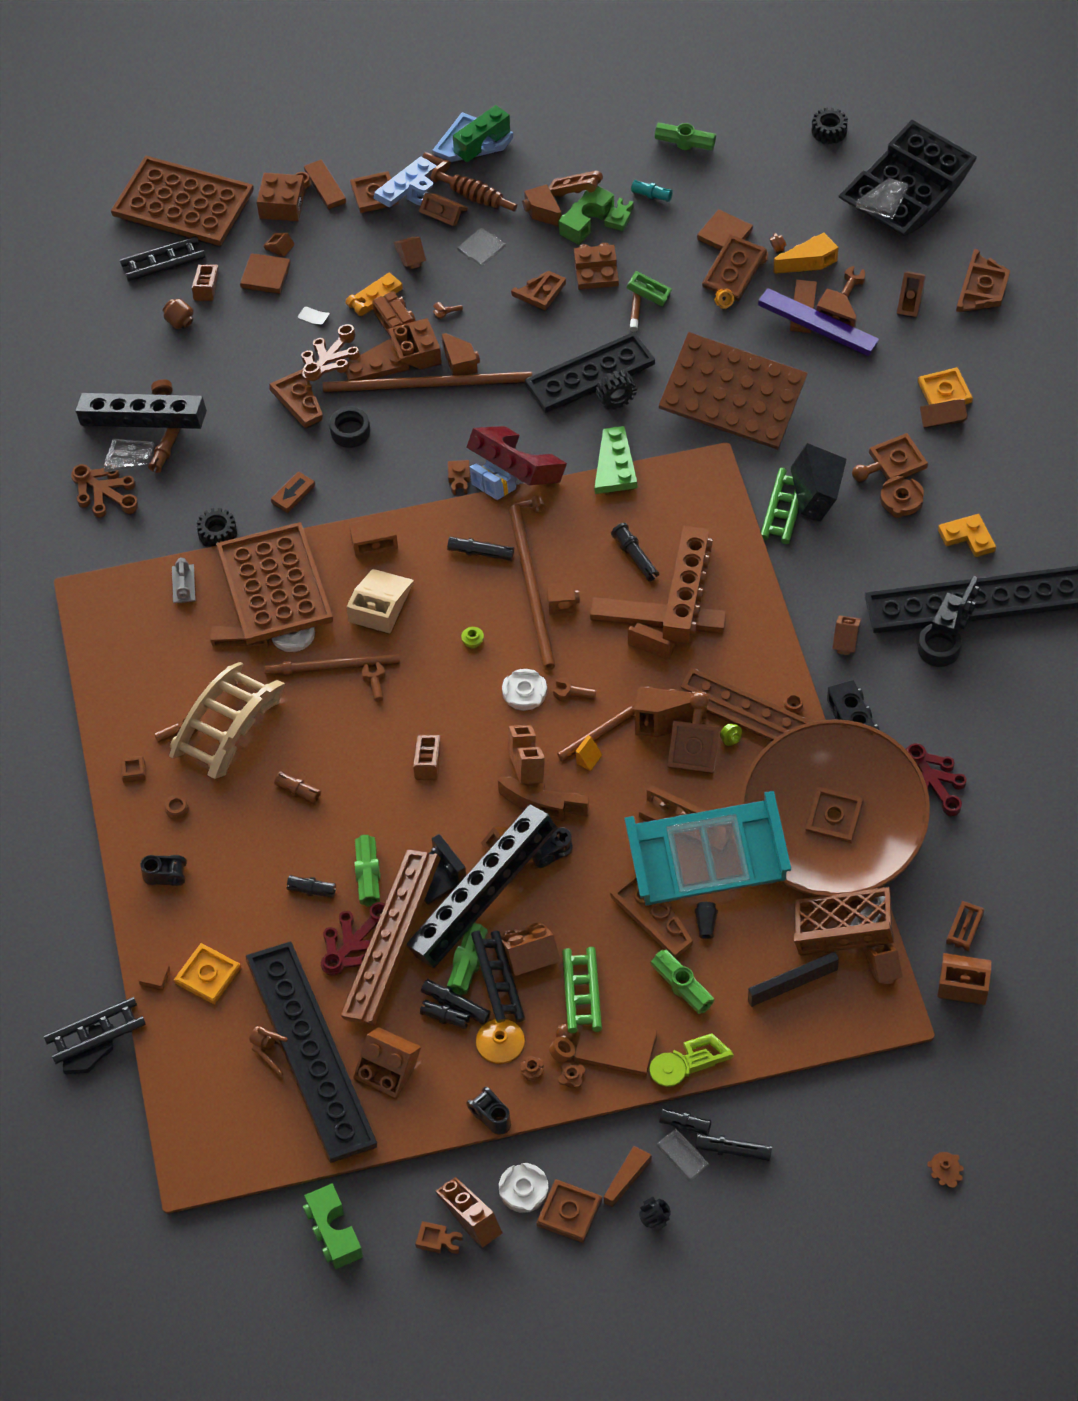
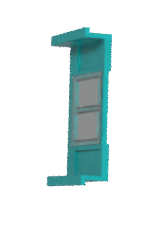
[625,791,791,906]

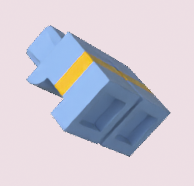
[469,460,519,500]

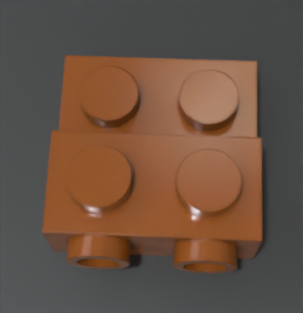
[574,243,619,290]

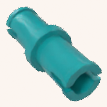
[631,180,673,202]

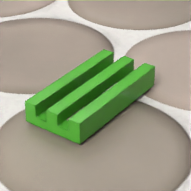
[626,271,672,307]

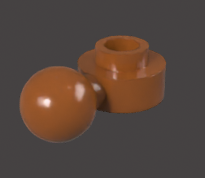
[549,1023,575,1063]

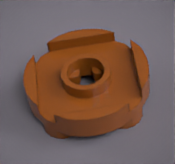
[880,476,924,518]

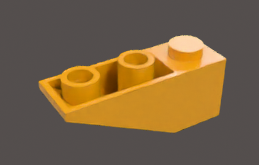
[773,233,839,274]

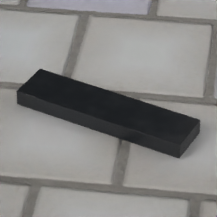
[748,952,839,1007]

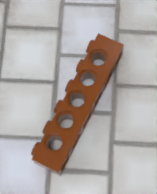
[663,526,713,644]

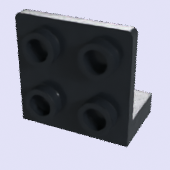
[931,576,980,637]
[424,834,466,904]

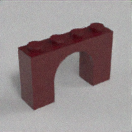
[466,426,567,486]

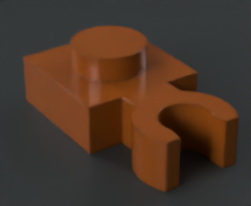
[448,460,470,495]
[415,1221,463,1254]

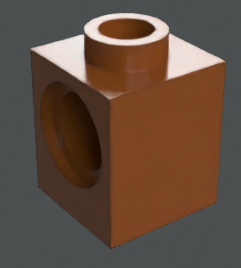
[547,581,580,614]

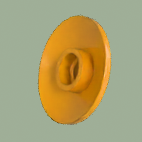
[476,1019,525,1064]

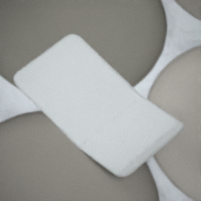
[298,307,330,324]

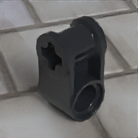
[532,828,573,868]
[140,855,187,886]
[466,1087,511,1135]

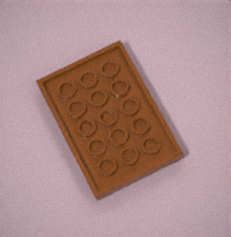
[111,155,254,246]
[659,332,808,450]
[216,522,333,644]

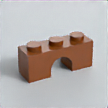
[508,725,545,785]

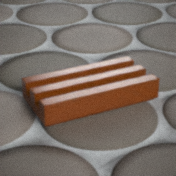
[946,901,985,951]

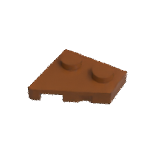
[511,271,566,311]

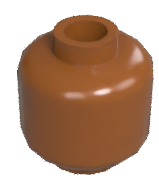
[163,298,194,329]

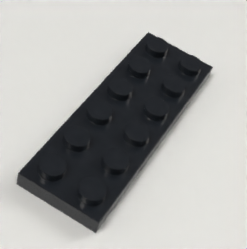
[525,331,655,413]

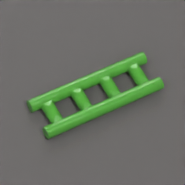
[761,468,799,544]
[562,947,602,1033]

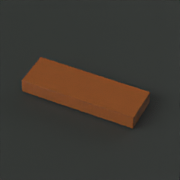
[304,159,346,210]
[790,279,817,333]

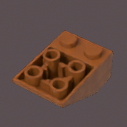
[635,686,707,737]

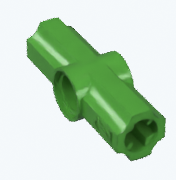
[654,122,716,151]
[355,835,380,907]
[447,923,488,996]
[651,949,715,1014]

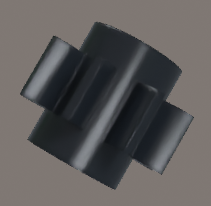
[639,1197,671,1230]

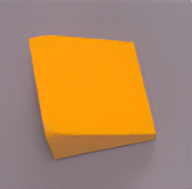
[576,735,602,771]

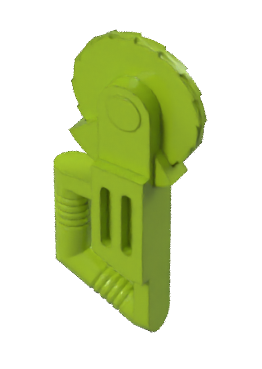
[649,1033,734,1087]

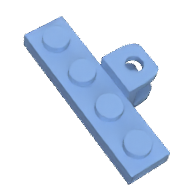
[374,157,437,208]

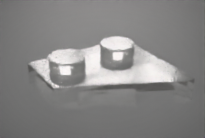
[856,178,908,219]
[104,438,155,472]

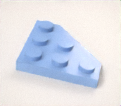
[432,112,513,162]

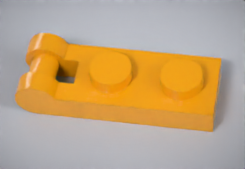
[345,272,403,316]

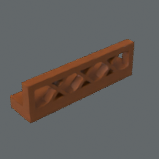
[639,785,733,855]

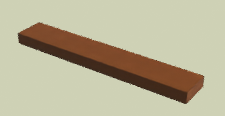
[590,597,726,633]

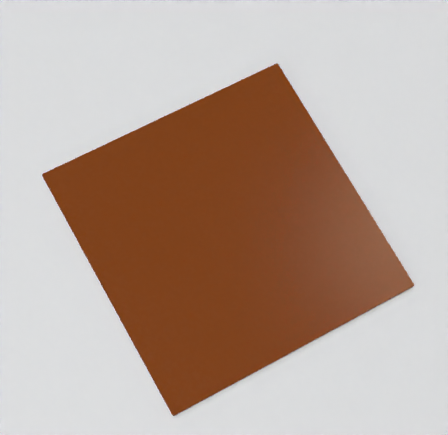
[54,442,935,1214]

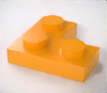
[938,514,996,557]

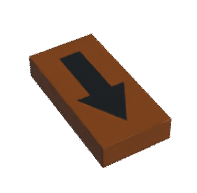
[271,471,315,513]

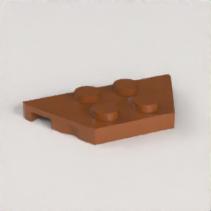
[956,249,1010,312]

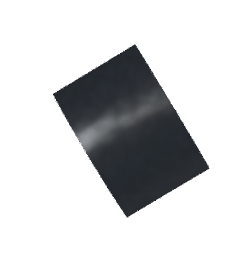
[839,120,977,236]

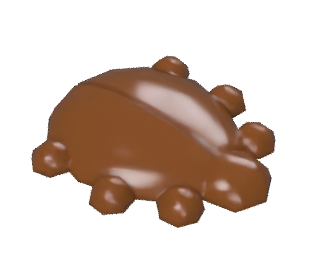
[927,1152,964,1188]

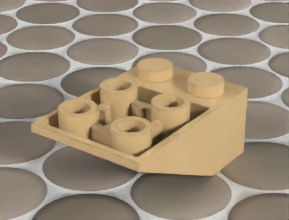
[347,569,414,633]

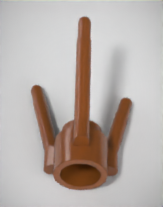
[249,1026,288,1076]

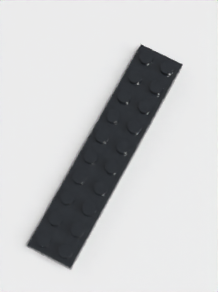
[865,566,1078,633]
[246,941,377,1163]

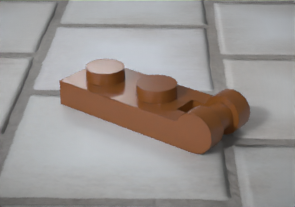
[549,171,603,197]

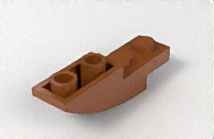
[498,776,589,821]

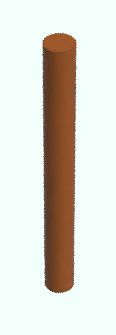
[557,706,635,761]

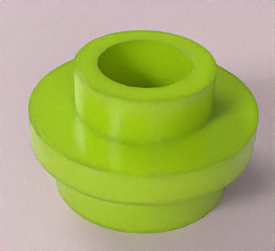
[461,627,484,648]
[720,724,742,746]

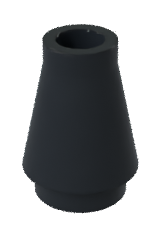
[694,902,718,939]

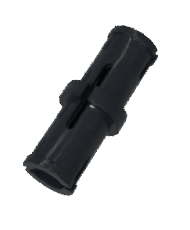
[286,875,336,898]
[420,1000,471,1029]
[659,1108,712,1135]

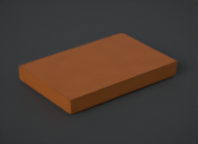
[702,234,767,302]
[574,1014,657,1076]

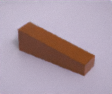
[210,625,268,646]
[604,1146,652,1207]

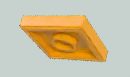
[918,367,973,405]
[174,943,241,1005]

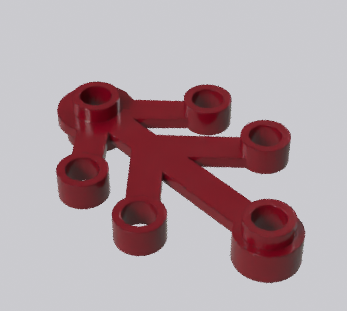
[905,743,967,816]
[321,902,385,975]

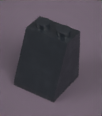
[791,443,847,522]

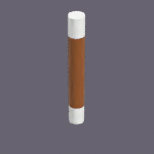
[629,280,642,332]

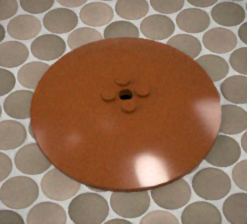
[740,719,930,897]

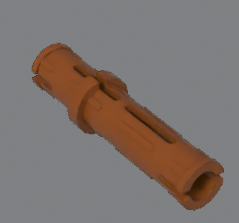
[148,428,181,473]

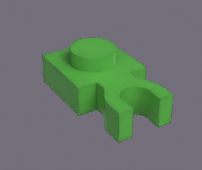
[604,198,633,231]

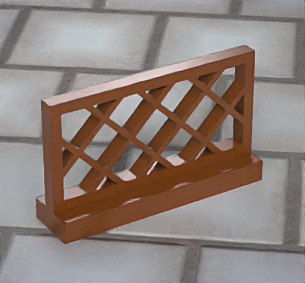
[794,887,894,955]

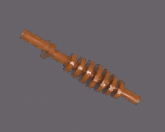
[422,152,517,212]

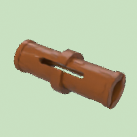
[274,772,321,804]

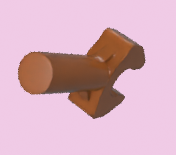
[841,266,865,298]
[362,662,385,702]
[553,677,596,701]
[154,713,197,741]

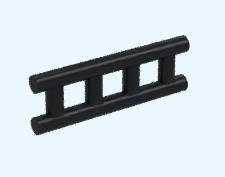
[120,236,205,281]
[471,930,525,1023]
[43,997,146,1065]

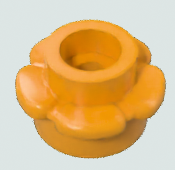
[714,289,734,309]

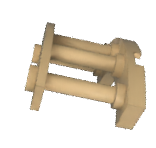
[169,662,285,779]

